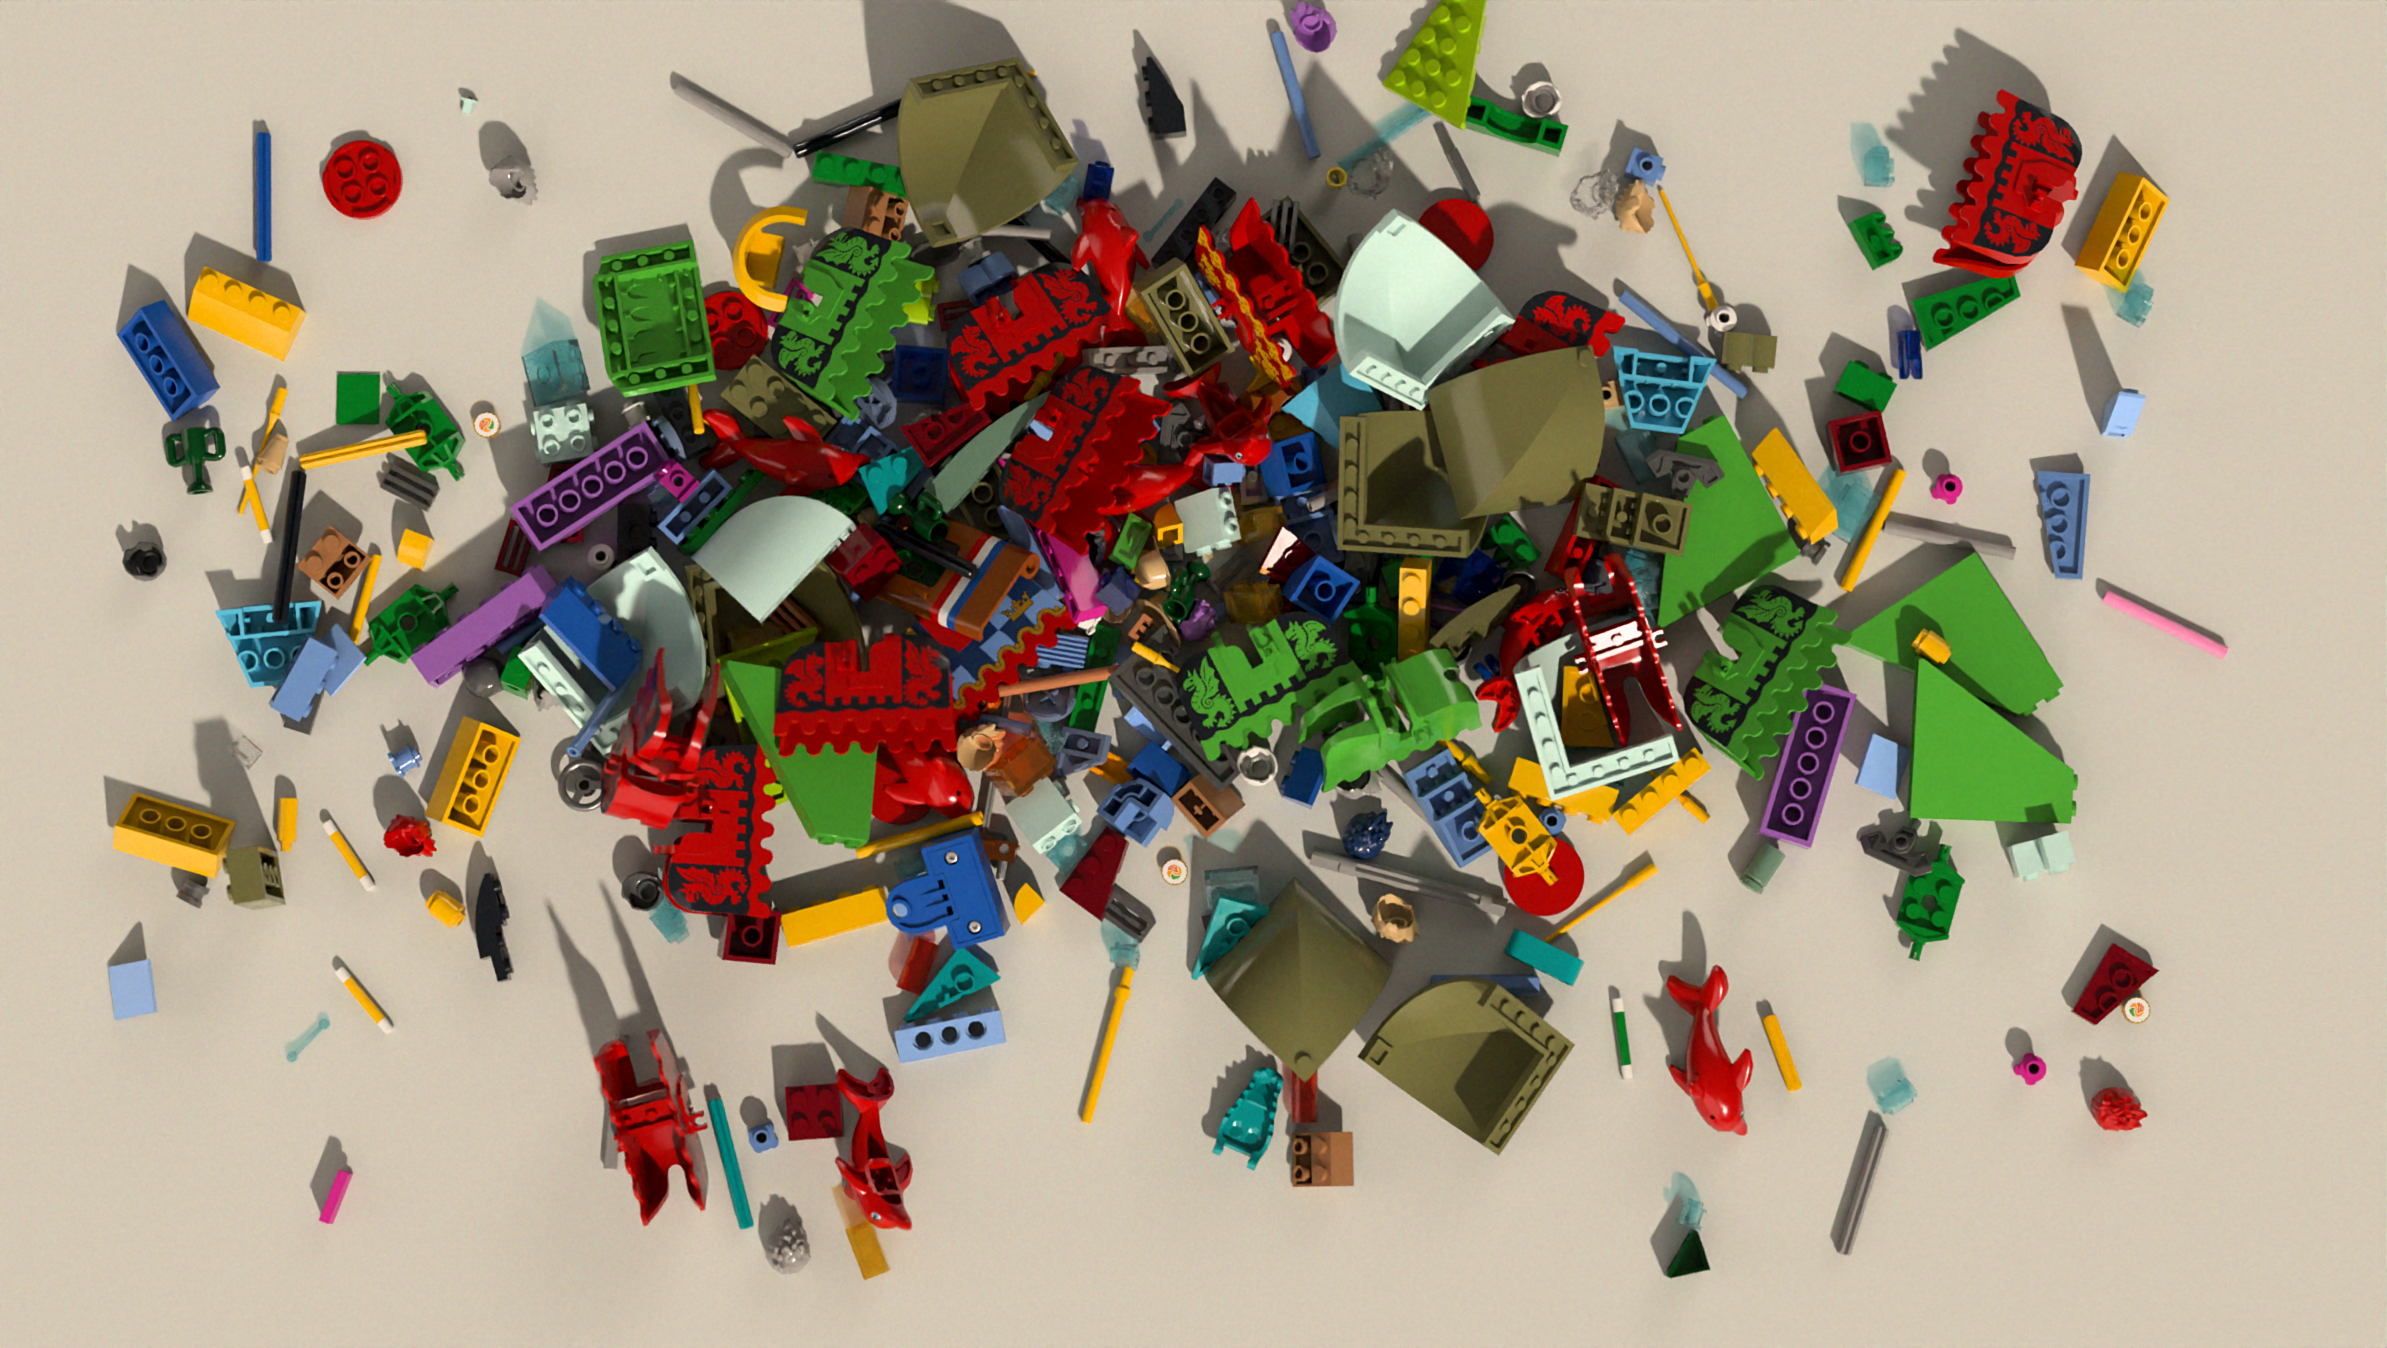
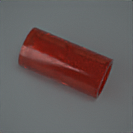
[896,936,940,996]
[1291,1069,1318,1123]

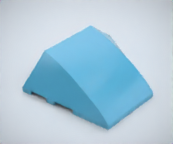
[1612,346,1717,434]
[1282,362,1384,450]
[215,600,322,688]

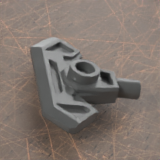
[1156,399,1203,465]
[1646,449,1725,502]
[1860,818,1933,877]

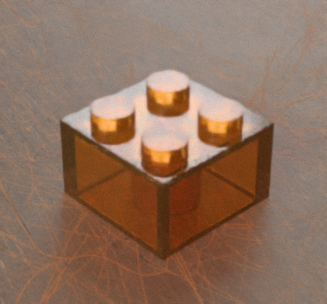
[983,737,1058,797]

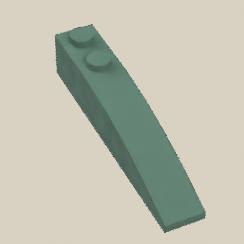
[923,391,1050,517]

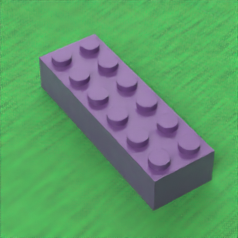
[509,421,670,556]
[410,564,558,689]
[1756,684,1857,849]

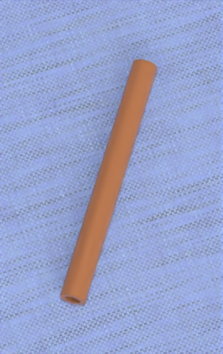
[998,664,1121,697]

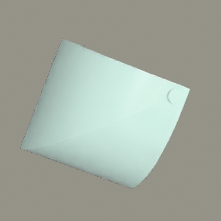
[1334,208,1515,411]
[691,496,856,623]
[518,546,706,755]
[1513,615,1680,801]

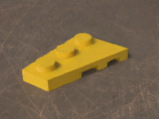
[1561,666,1614,749]

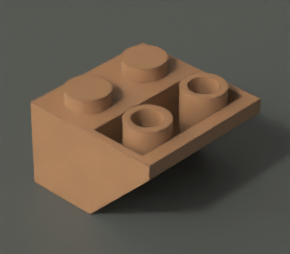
[841,186,909,242]
[297,525,372,600]
[1171,773,1246,840]
[1291,1132,1354,1187]

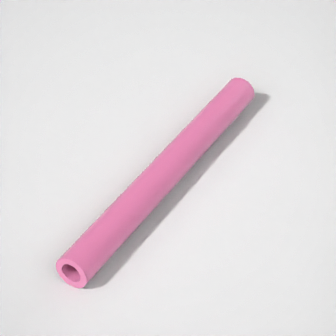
[2102,590,2229,659]

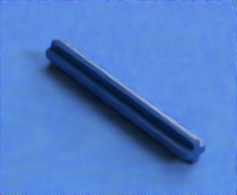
[256,132,272,262]

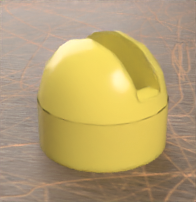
[1326,167,1347,190]

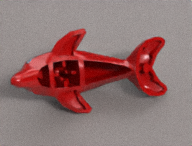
[1071,198,1150,348]
[1161,361,1273,466]
[699,408,870,497]
[1099,435,1234,525]
[1475,588,1597,733]
[881,740,975,819]
[1666,965,1753,1136]
[835,1067,913,1230]

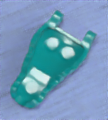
[1212,1067,1284,1171]

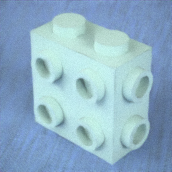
[530,400,600,467]
[1174,487,1241,556]
[1004,775,1082,854]

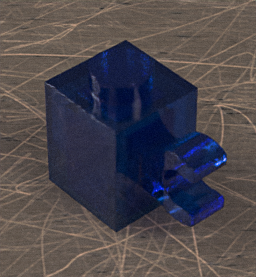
[1083,161,1115,201]
[1094,564,1142,616]

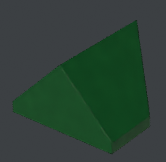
[1664,1229,1710,1278]

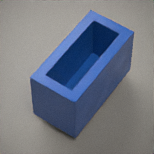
[1126,740,1191,798]

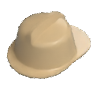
[1134,536,1171,592]
[1136,590,1181,649]

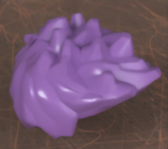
[1290,1,1337,53]
[1176,598,1218,642]

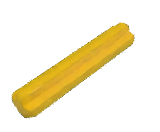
[1762,1014,1802,1092]

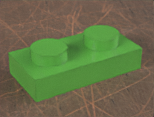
[1108,513,1153,571]

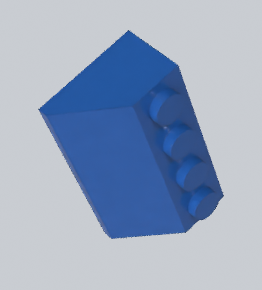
[117,300,220,422]
[539,575,643,692]

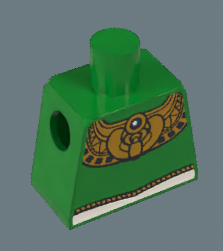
[500,643,536,700]

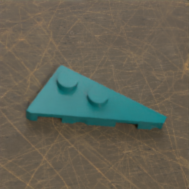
[858,446,925,517]
[1191,893,1269,980]
[902,948,1001,1023]

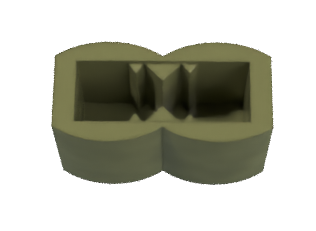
[1720,331,1777,374]

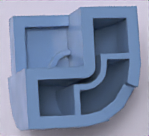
[1096,778,1174,848]

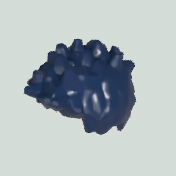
[1342,811,1393,859]

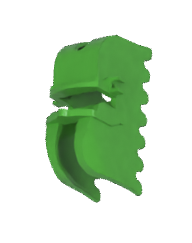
[1297,648,1482,793]

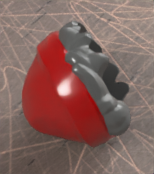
[1085,515,1119,565]

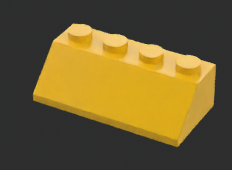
[2075,172,2170,294]
[187,266,306,361]
[1751,427,1838,545]
[424,716,522,838]
[113,792,236,879]

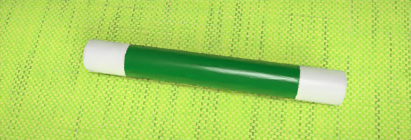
[1612,998,1633,1079]

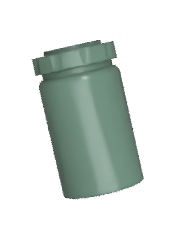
[1738,842,1785,894]

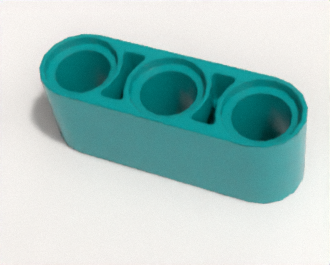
[1503,928,1584,986]

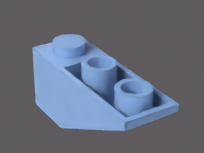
[2101,388,2146,438]

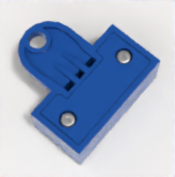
[885,826,1011,950]

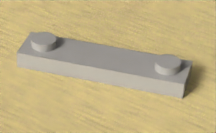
[1081,346,1177,375]

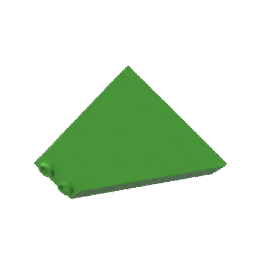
[1655,414,1801,629]
[1846,552,2064,717]
[1907,655,2078,824]
[720,660,878,849]

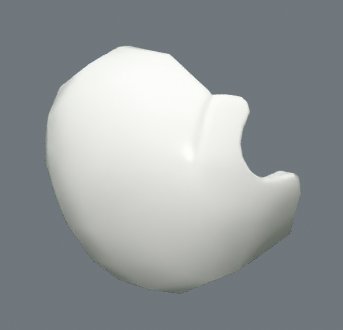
[1522,81,1562,119]
[1236,745,1278,786]

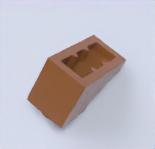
[1236,386,1297,425]

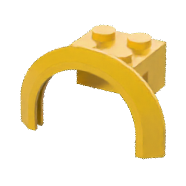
[733,206,808,313]

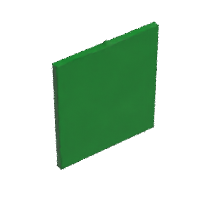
[337,373,380,425]

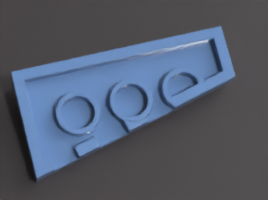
[2037,471,2090,581]

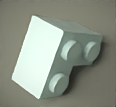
[2007,831,2076,881]

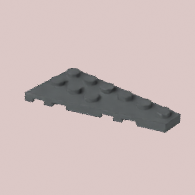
[1108,624,1240,793]

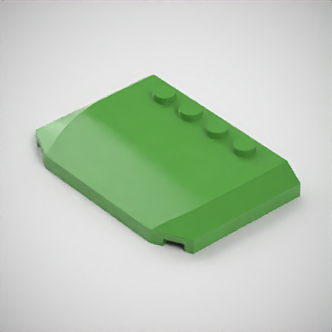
[592,239,717,398]

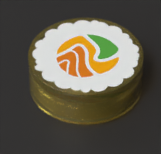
[473,411,501,439]
[1161,858,1188,886]
[2122,997,2151,1024]

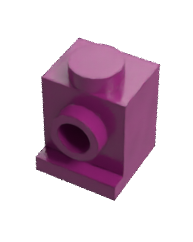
[654,457,700,503]

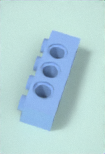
[894,1006,1007,1064]

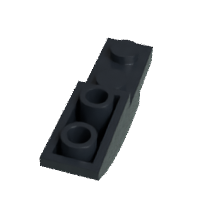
[475,873,514,983]

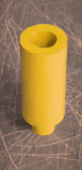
[277,798,299,852]

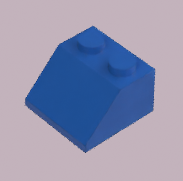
[1260,431,1327,498]
[1280,554,1360,627]
[1279,746,1323,809]

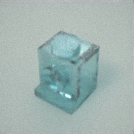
[1865,146,1895,187]
[1042,174,1082,217]
[2116,283,2154,328]
[1630,567,1660,612]
[1046,833,1087,875]
[649,902,690,944]

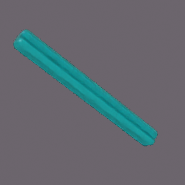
[708,1098,754,1230]

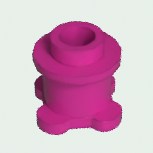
[1931,474,1963,505]
[2014,1053,2046,1085]

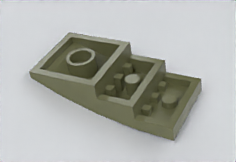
[1573,483,1693,557]
[1427,584,1521,658]

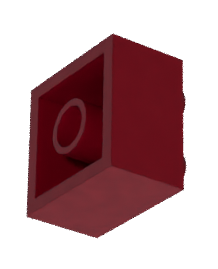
[1825,410,1892,477]
[826,522,904,602]
[717,907,782,965]
[785,1083,845,1141]

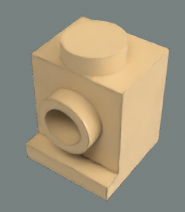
[1601,379,1625,412]

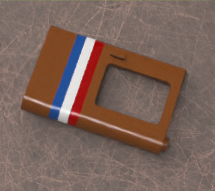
[874,504,1040,642]

